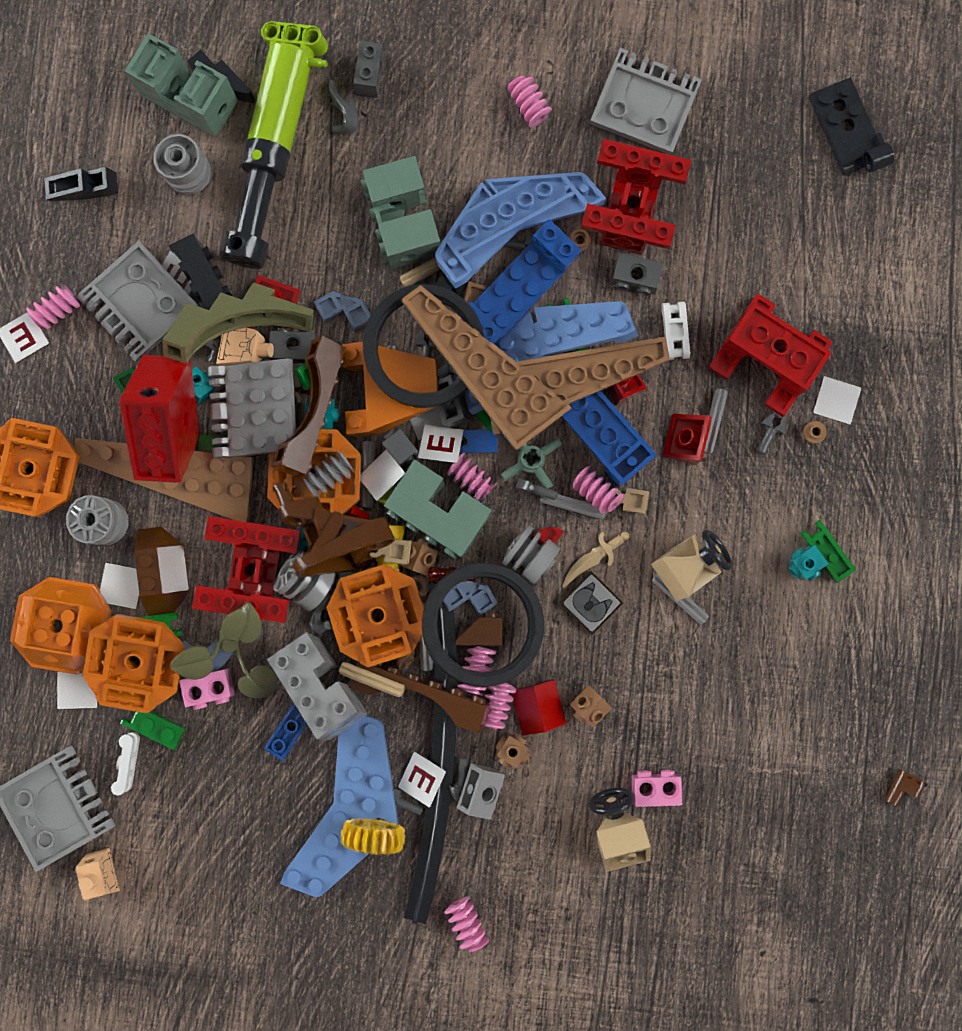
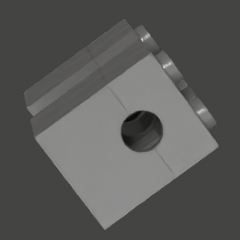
[267,632,368,740]

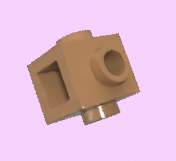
[399,539,439,577]
[570,685,612,728]
[495,733,530,768]

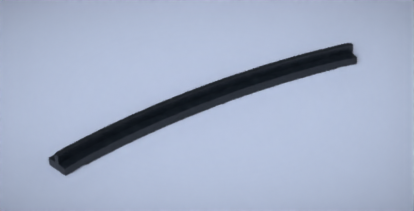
[404,582,457,924]

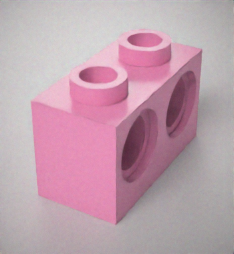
[179,668,235,710]
[632,770,682,807]

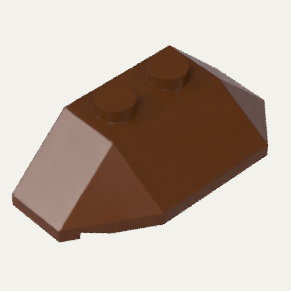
[134,527,190,616]

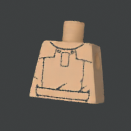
[216,328,274,366]
[76,847,120,900]

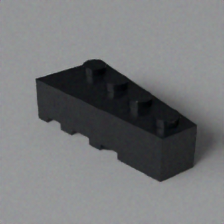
[169,233,232,336]

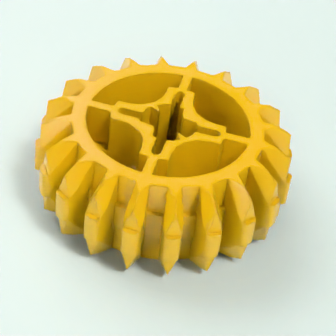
[341,818,405,855]

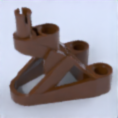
[273,482,395,577]

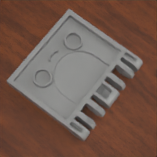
[590,48,702,155]
[77,241,198,363]
[208,358,296,459]
[0,746,116,872]

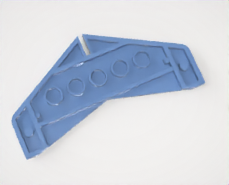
[435,172,606,288]
[464,302,639,415]
[280,715,399,897]

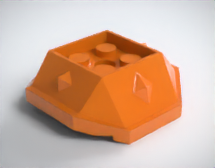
[0,418,80,517]
[267,429,361,515]
[326,564,424,667]
[10,577,112,675]
[83,614,186,713]

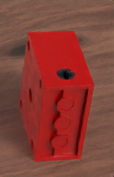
[119,355,201,483]

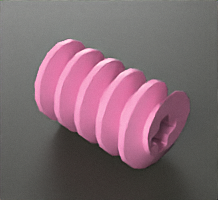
[507,76,552,128]
[26,285,80,329]
[447,453,497,501]
[573,466,624,514]
[457,645,496,695]
[484,682,516,729]
[444,896,489,952]

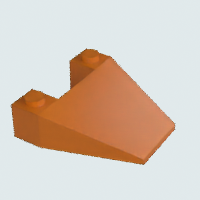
[342,342,439,437]

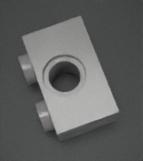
[457,763,505,820]

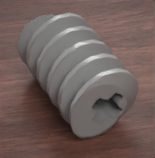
[303,450,355,498]

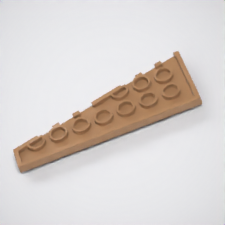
[402,285,571,450]
[491,337,670,436]
[74,438,254,522]

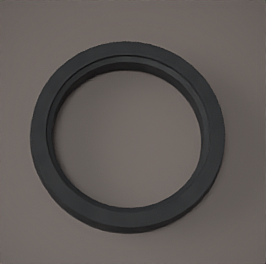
[363,284,485,408]
[422,563,544,687]

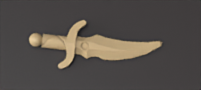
[562,532,629,588]

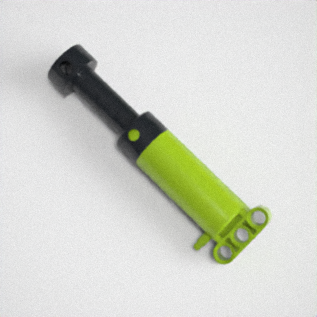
[219,21,328,269]

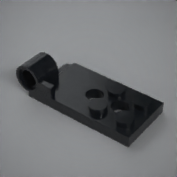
[808,77,894,175]

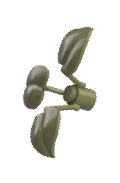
[170,602,277,698]

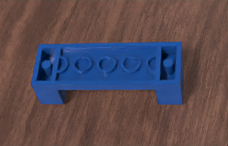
[458,219,582,345]
[561,352,657,488]

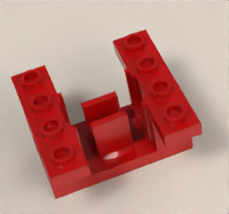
[581,139,691,255]
[708,293,833,417]
[192,516,301,623]

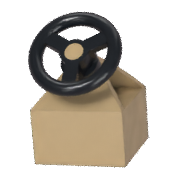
[651,530,733,602]
[589,788,651,872]

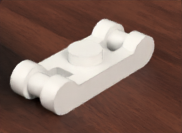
[661,301,690,360]
[111,732,140,795]

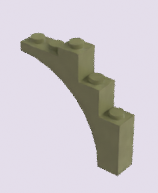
[162,282,314,364]

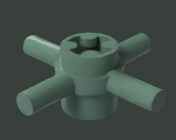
[501,438,562,489]

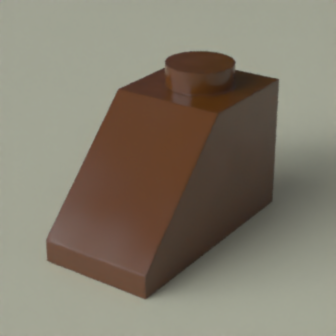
[456,613,502,646]

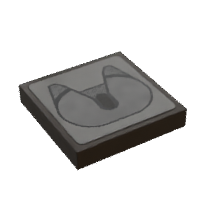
[559,571,623,635]

